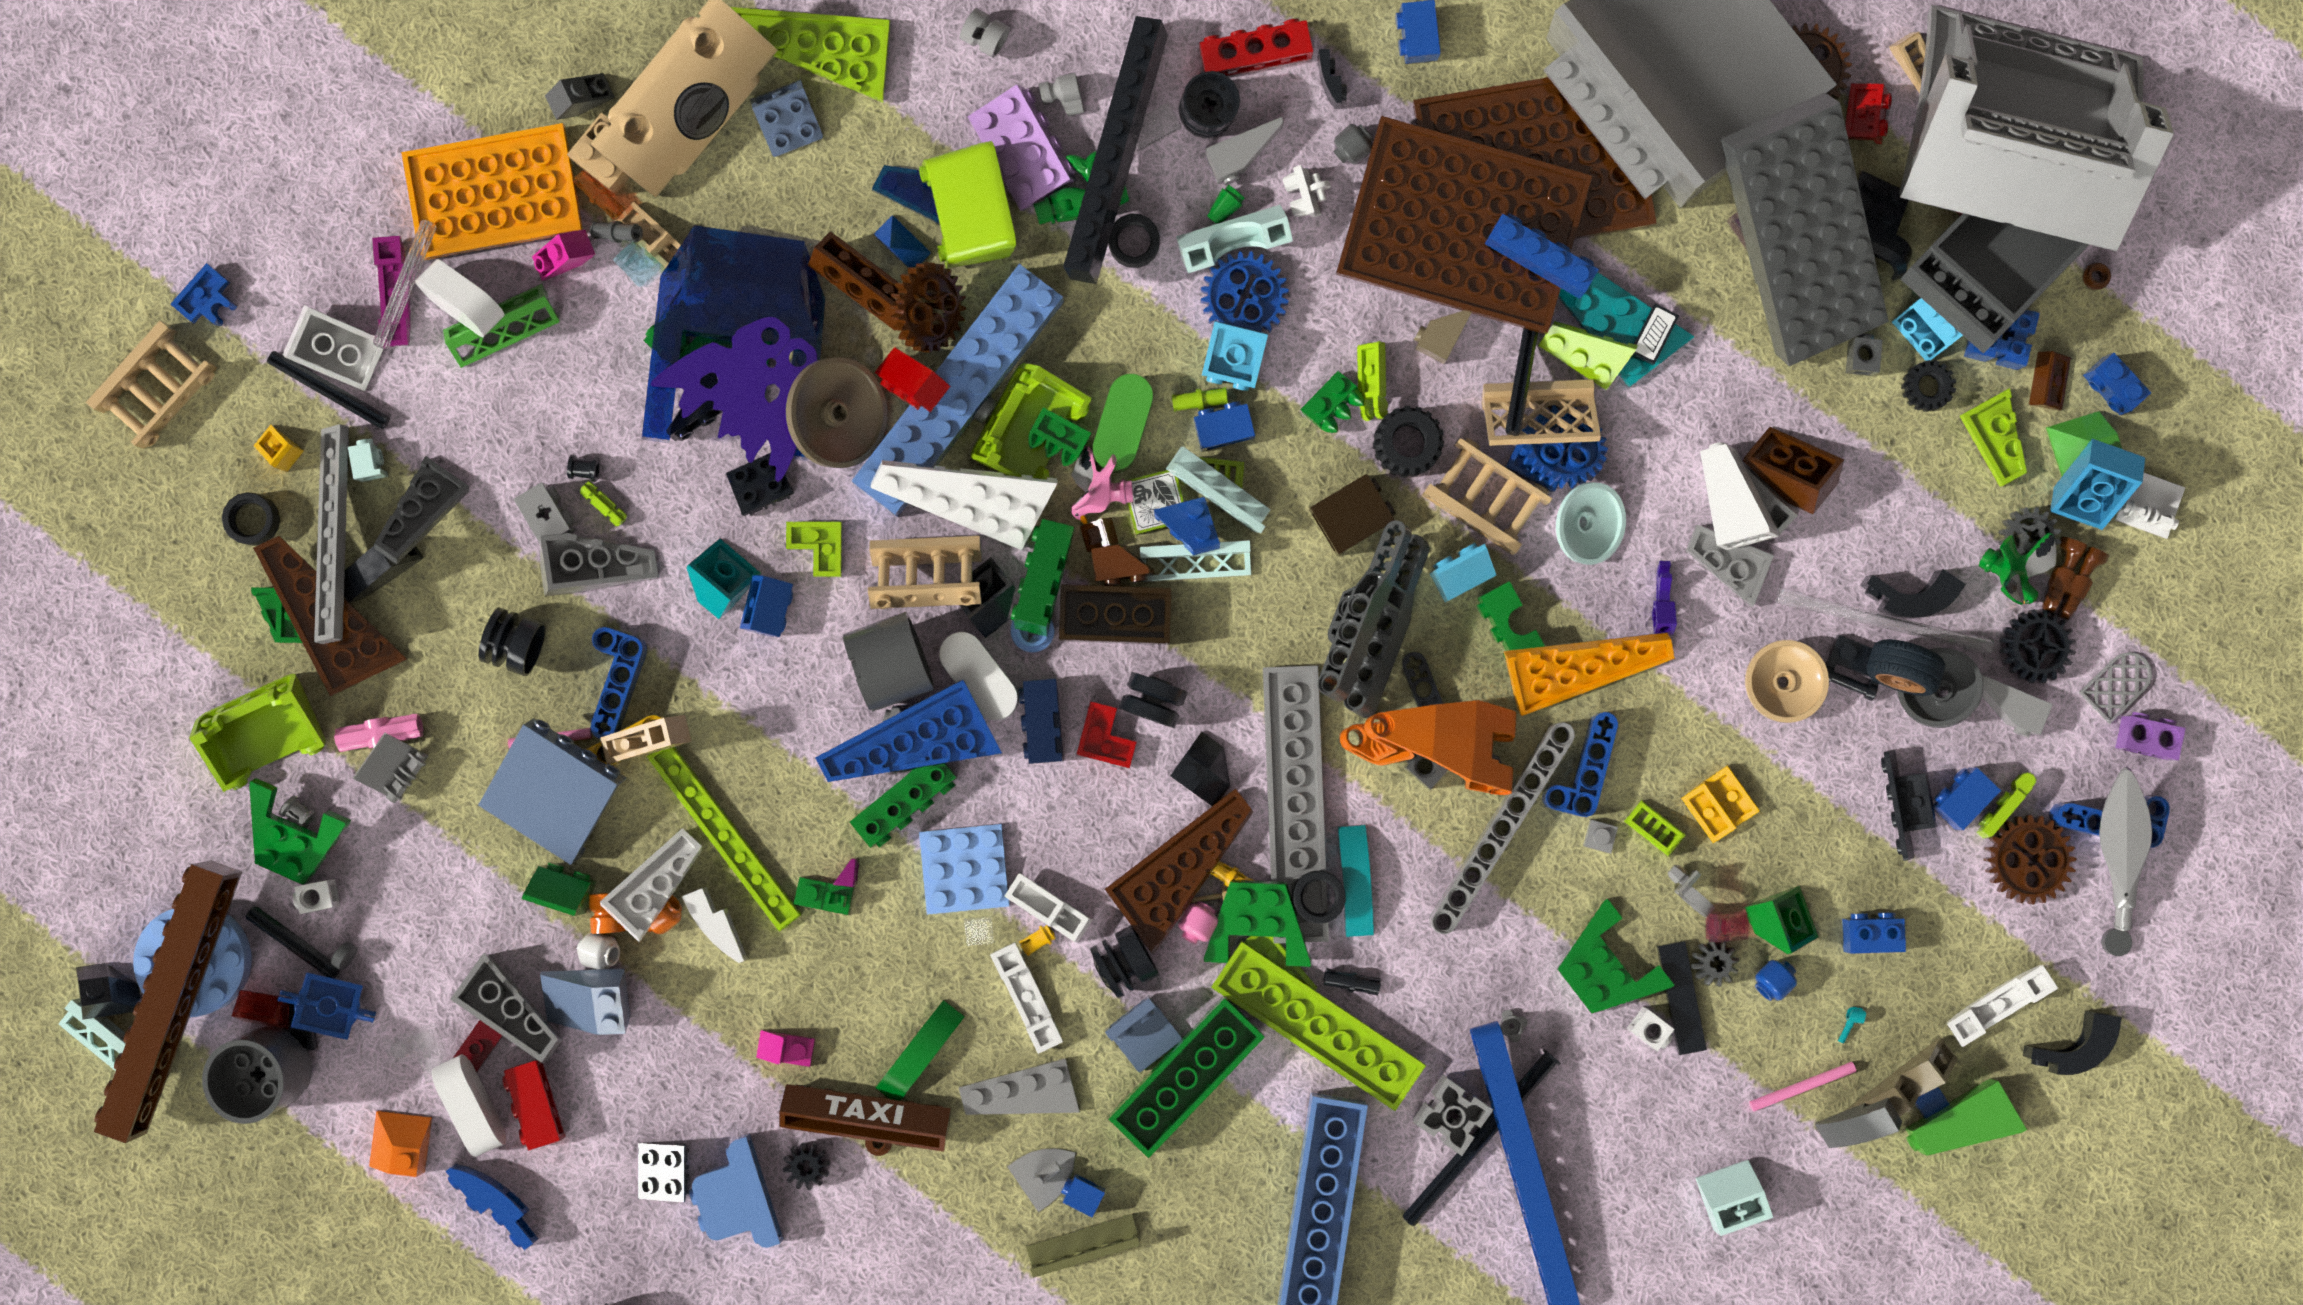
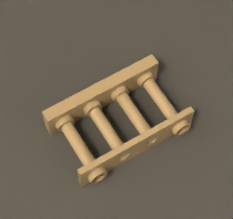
[86,321,218,449]
[1422,438,1553,555]
[868,536,982,609]

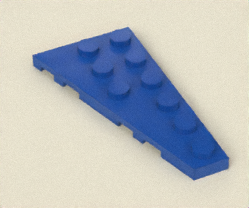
[815,680,1002,782]

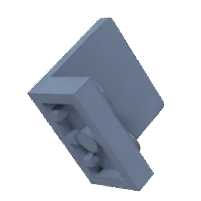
[750,79,823,157]
[1105,995,1182,1072]

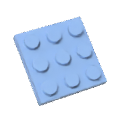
[919,824,1010,915]

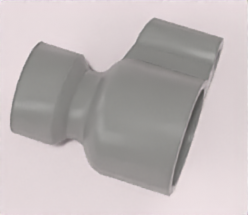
[1039,72,1084,116]

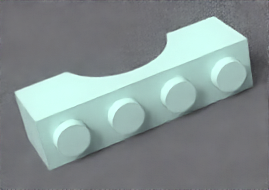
[1176,205,1293,273]

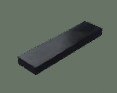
[1656,941,1707,1055]

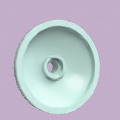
[1556,482,1626,565]

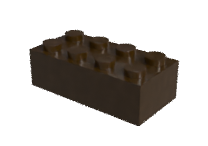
[1059,584,1171,645]

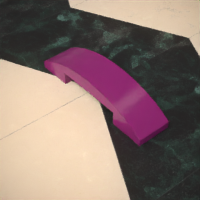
[372,236,411,347]

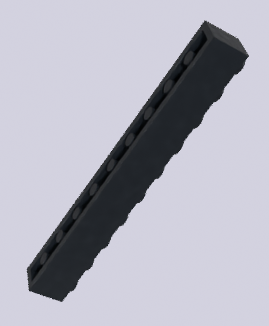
[1063,16,1168,284]

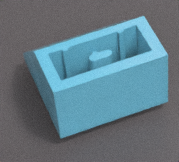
[1892,297,1963,361]
[1430,543,1496,602]

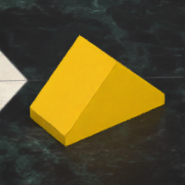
[254,425,304,472]

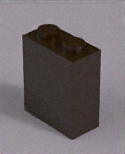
[1309,474,1396,556]

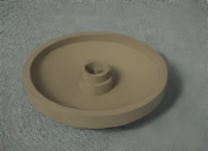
[786,357,888,468]

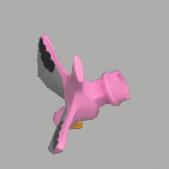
[1071,446,1133,525]

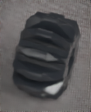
[783,1142,831,1190]

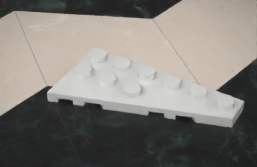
[871,460,1057,550]

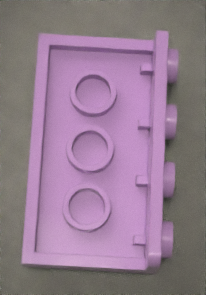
[968,85,1076,211]

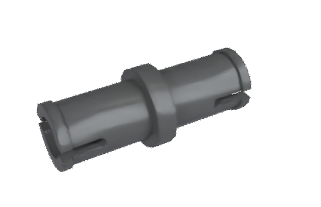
[590,221,643,243]

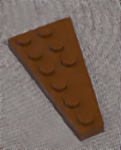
[253,536,408,696]
[1105,789,1253,955]

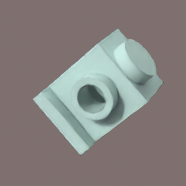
[348,439,388,482]

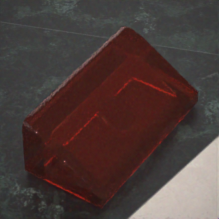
[231,990,289,1029]

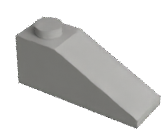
[1205,117,1283,185]
[1981,674,2053,738]

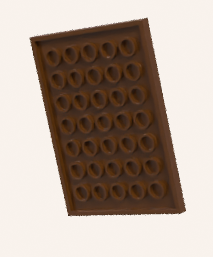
[1413,77,1657,239]
[1336,116,1592,335]

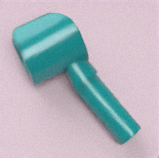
[1838,1007,1866,1044]

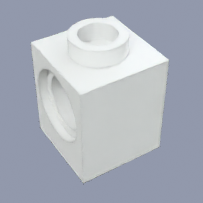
[293,879,340,914]
[1626,1007,1674,1051]

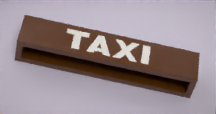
[779,1084,951,1152]

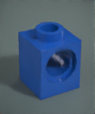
[1061,1174,1105,1217]

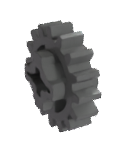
[1998,507,2061,556]

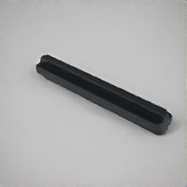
[245,906,341,979]

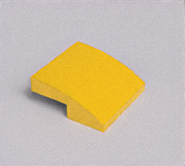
[1681,765,1760,843]

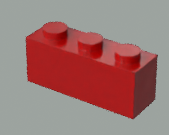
[874,347,951,413]
[502,1059,566,1151]

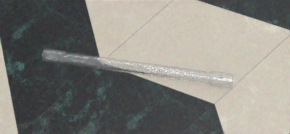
[1775,587,1994,655]

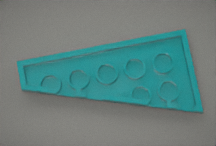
[1558,272,1695,387]

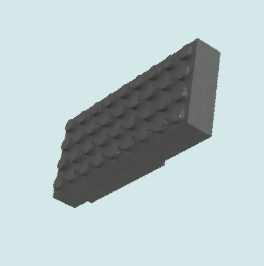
[1721,92,1889,367]
[1900,177,2154,354]

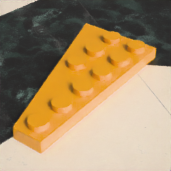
[1504,633,1675,716]

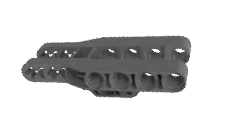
[1317,520,1430,718]

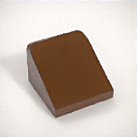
[1080,517,1119,552]

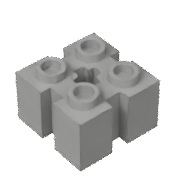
[1413,1074,1493,1156]

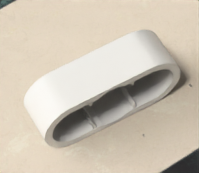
[415,259,505,337]
[939,632,1019,721]
[432,1054,506,1157]

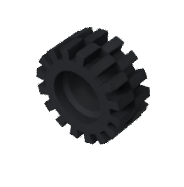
[1901,360,1956,412]

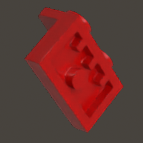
[1845,83,1892,144]

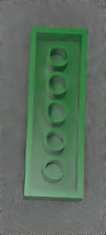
[1108,996,1265,1159]

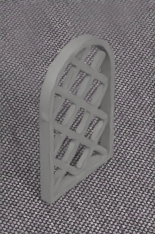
[2079,652,2152,724]

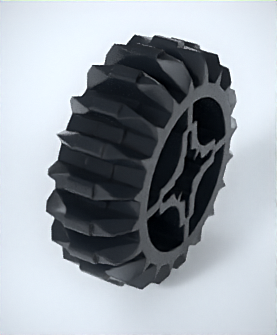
[1999,609,2076,683]

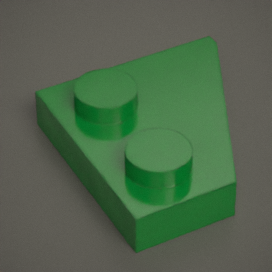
[251,587,302,643]

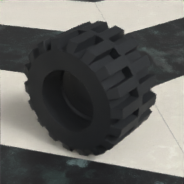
[1373,406,1444,478]

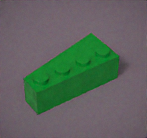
[1011,519,1074,637]

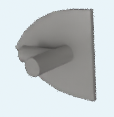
[1007,1149,1075,1212]

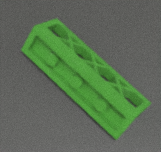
[443,284,560,368]

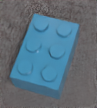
[2050,439,2145,530]

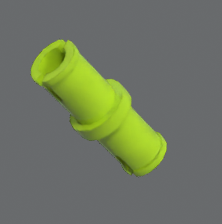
[1172,387,1228,412]

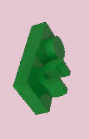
[794,877,854,915]

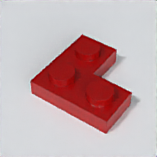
[1076,701,1137,768]

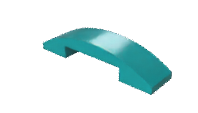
[1338,825,1374,937]

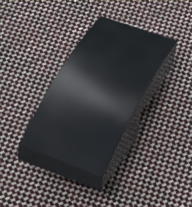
[1317,49,1347,109]

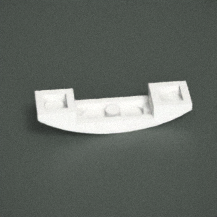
[990,942,1063,1054]
[1947,964,2058,1047]

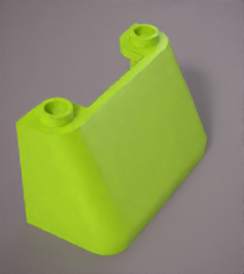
[919,141,1016,269]
[971,363,1092,480]
[189,674,326,792]

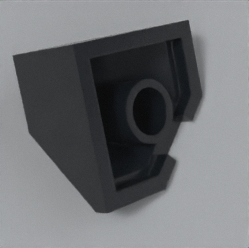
[1170,732,1230,806]
[76,963,140,1020]

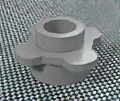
[1499,1010,1527,1042]

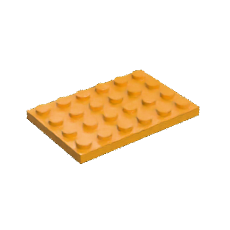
[401,123,583,261]

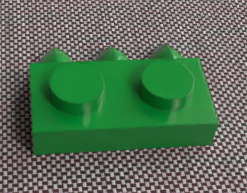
[1300,371,1364,433]
[1028,407,1092,467]

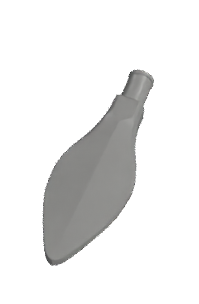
[2099,766,2152,931]

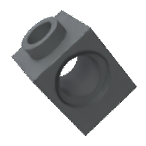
[1846,334,1883,376]
[1403,753,1448,790]

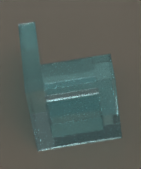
[613,241,659,287]

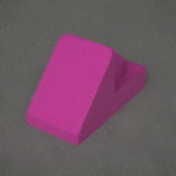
[756,1030,815,1067]

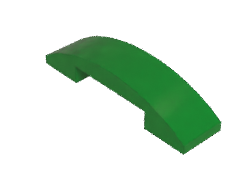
[876,1000,965,1101]

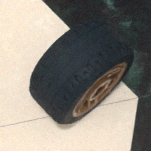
[1866,639,1945,696]

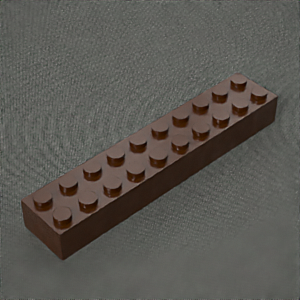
[94,860,242,1143]

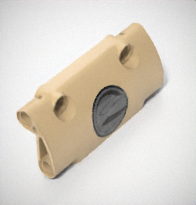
[590,0,778,197]

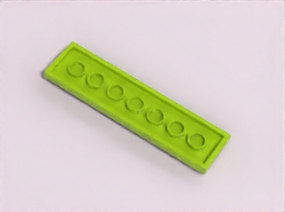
[1211,941,1426,1111]

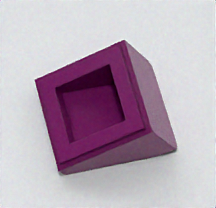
[833,858,859,887]

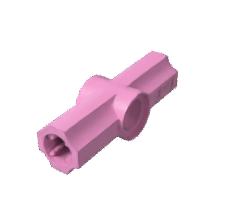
[334,713,424,752]

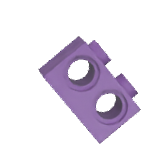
[2115,712,2186,761]

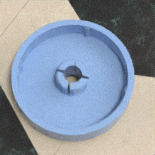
[133,909,252,1017]

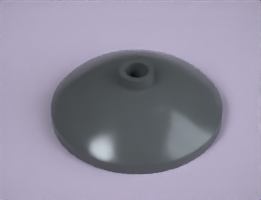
[1898,648,1984,728]

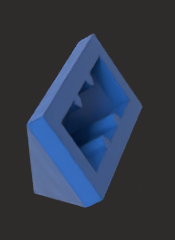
[874,215,931,268]

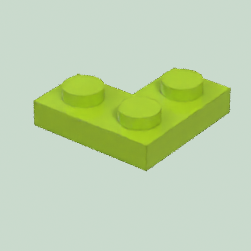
[786,522,842,577]

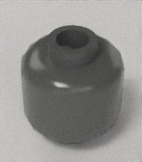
[1333,124,1374,165]

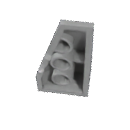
[539,533,659,597]

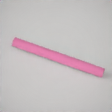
[1749,1062,1856,1112]

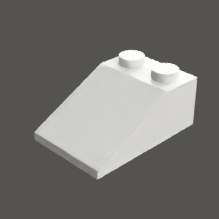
[283,305,384,391]

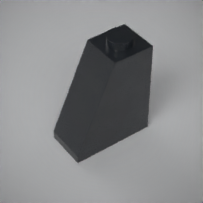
[344,546,424,603]

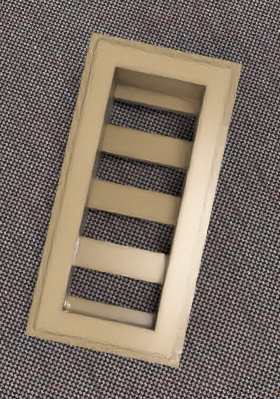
[1889,31,1926,93]

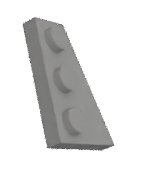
[1685,525,1774,607]

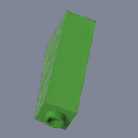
[1905,1078,2027,1156]

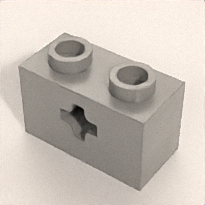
[514,482,575,543]

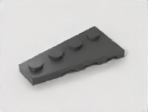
[374,456,469,564]

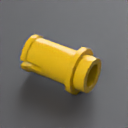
[1019,925,1056,956]

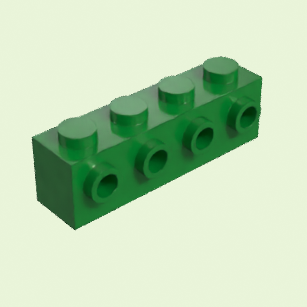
[849,763,958,848]

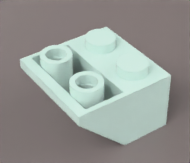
[1695,1160,1773,1236]

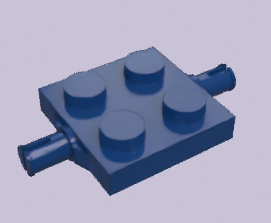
[278,973,376,1040]

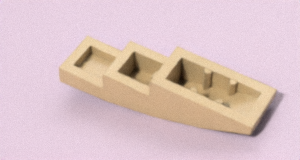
[616,202,716,298]

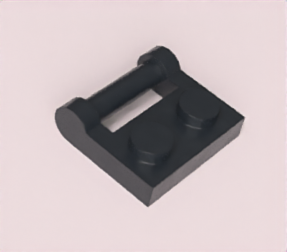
[1825,635,1879,701]

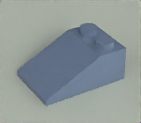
[540,969,631,1035]

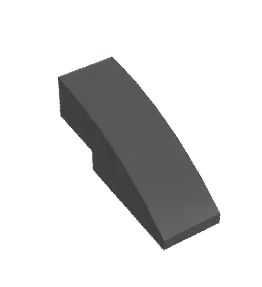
[1815,1098,1902,1148]

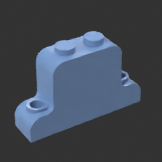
[689,1133,784,1248]

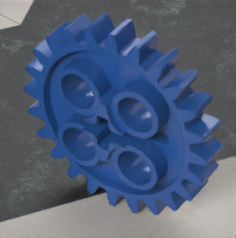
[1200,251,1289,333]
[1518,405,1608,489]

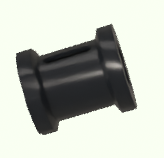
[567,454,600,482]

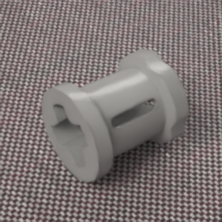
[278,795,317,828]

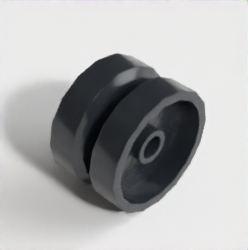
[1119,672,1188,729]

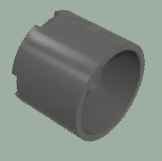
[843,612,935,712]
[202,1026,312,1124]

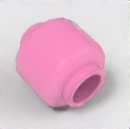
[1178,901,1218,944]

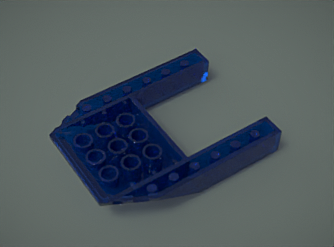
[641,225,825,461]

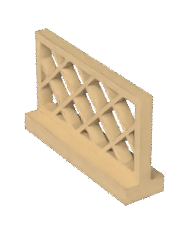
[1482,379,1601,446]

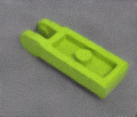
[1357,341,1388,421]
[1976,772,2036,839]

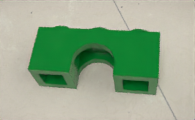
[1477,581,1545,660]

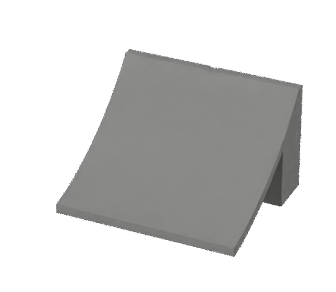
[1544,0,1837,208]
[1899,5,2174,251]

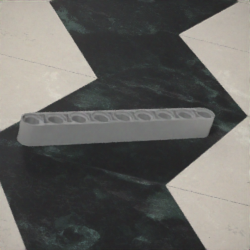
[1429,723,1575,934]

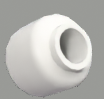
[577,933,620,970]

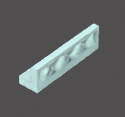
[1166,446,1271,533]
[1140,540,1251,582]
[59,998,126,1071]

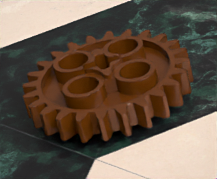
[1792,23,1852,99]
[889,262,966,353]
[1983,815,2077,905]

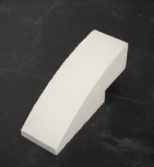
[1004,873,1093,943]
[682,887,748,963]

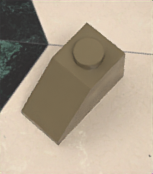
[1414,310,1472,364]

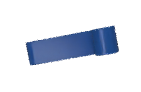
[590,627,648,739]
[1542,712,1618,817]
[2049,796,2170,848]

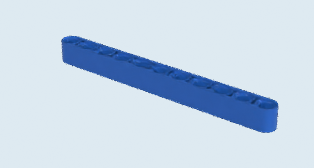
[1470,1021,1580,1305]

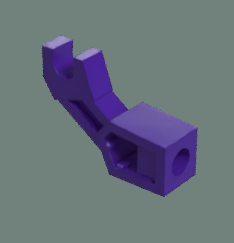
[1652,561,1677,635]

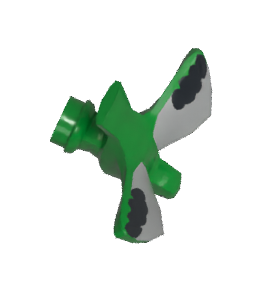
[1978,533,2056,605]

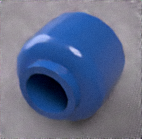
[1755,960,1797,1001]

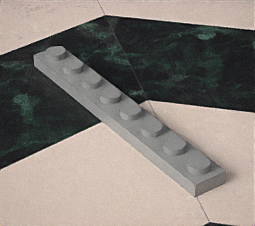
[314,424,349,644]

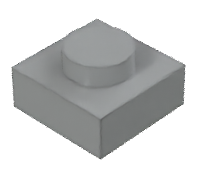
[1583,820,1618,854]

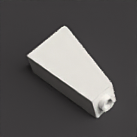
[1700,442,1779,550]

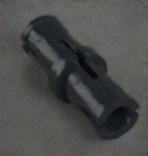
[1323,968,1381,996]

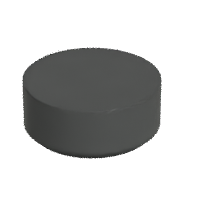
[973,396,998,423]
[2101,928,2132,956]
[331,942,358,970]

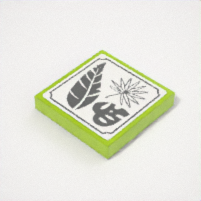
[1126,470,1184,535]

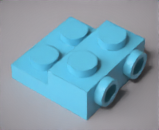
[1202,321,1268,391]

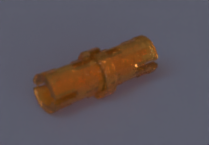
[573,170,625,220]

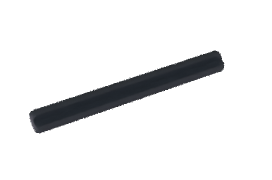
[1505,328,1538,436]
[267,351,390,429]

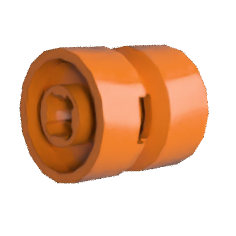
[589,893,627,934]

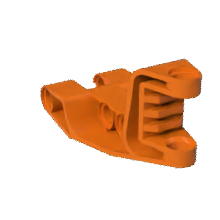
[1340,700,1517,795]

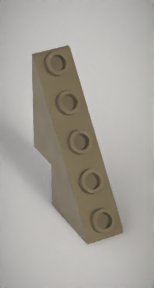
[1844,1037,1958,1116]

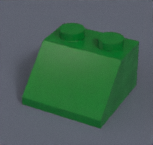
[521,862,596,916]

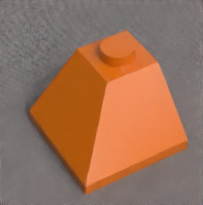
[369,1111,432,1177]

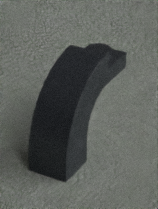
[1860,569,1966,619]
[2023,1011,2122,1075]

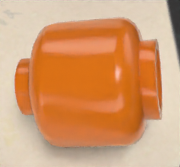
[648,895,682,934]

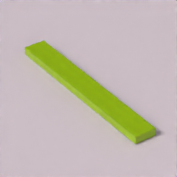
[647,747,802,932]

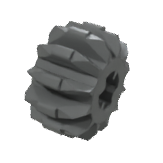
[1691,939,1739,987]

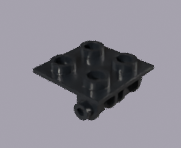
[726,453,795,516]

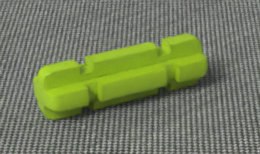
[580,481,627,527]

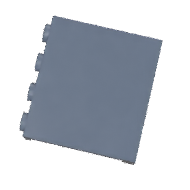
[478,718,626,865]

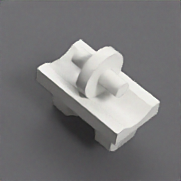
[1283,165,1331,217]

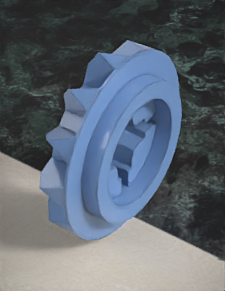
[1011,620,1054,652]

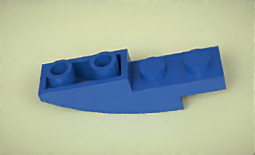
[445,1164,539,1251]

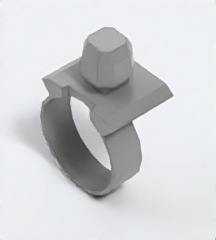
[1667,865,1715,918]

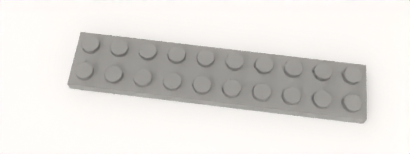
[1263,666,1329,944]

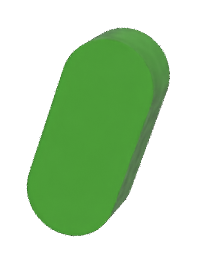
[1093,374,1153,473]

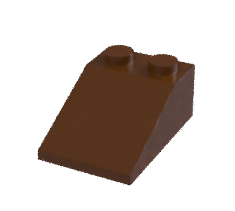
[1743,427,1844,514]

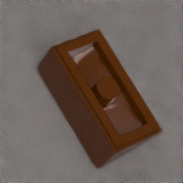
[2029,351,2071,411]

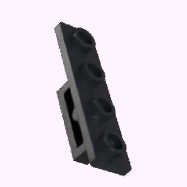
[1881,750,1937,861]

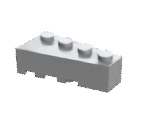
[450,953,563,1063]

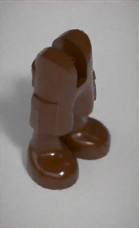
[2042,536,2109,621]

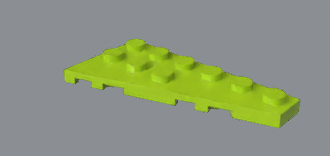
[730,7,891,103]

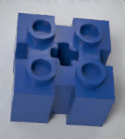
[1964,310,2040,370]

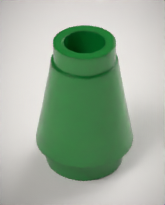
[1207,184,1245,224]

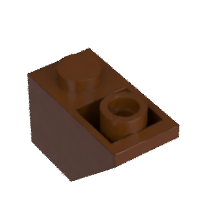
[1091,545,1155,586]

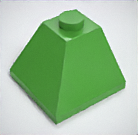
[2046,411,2122,476]

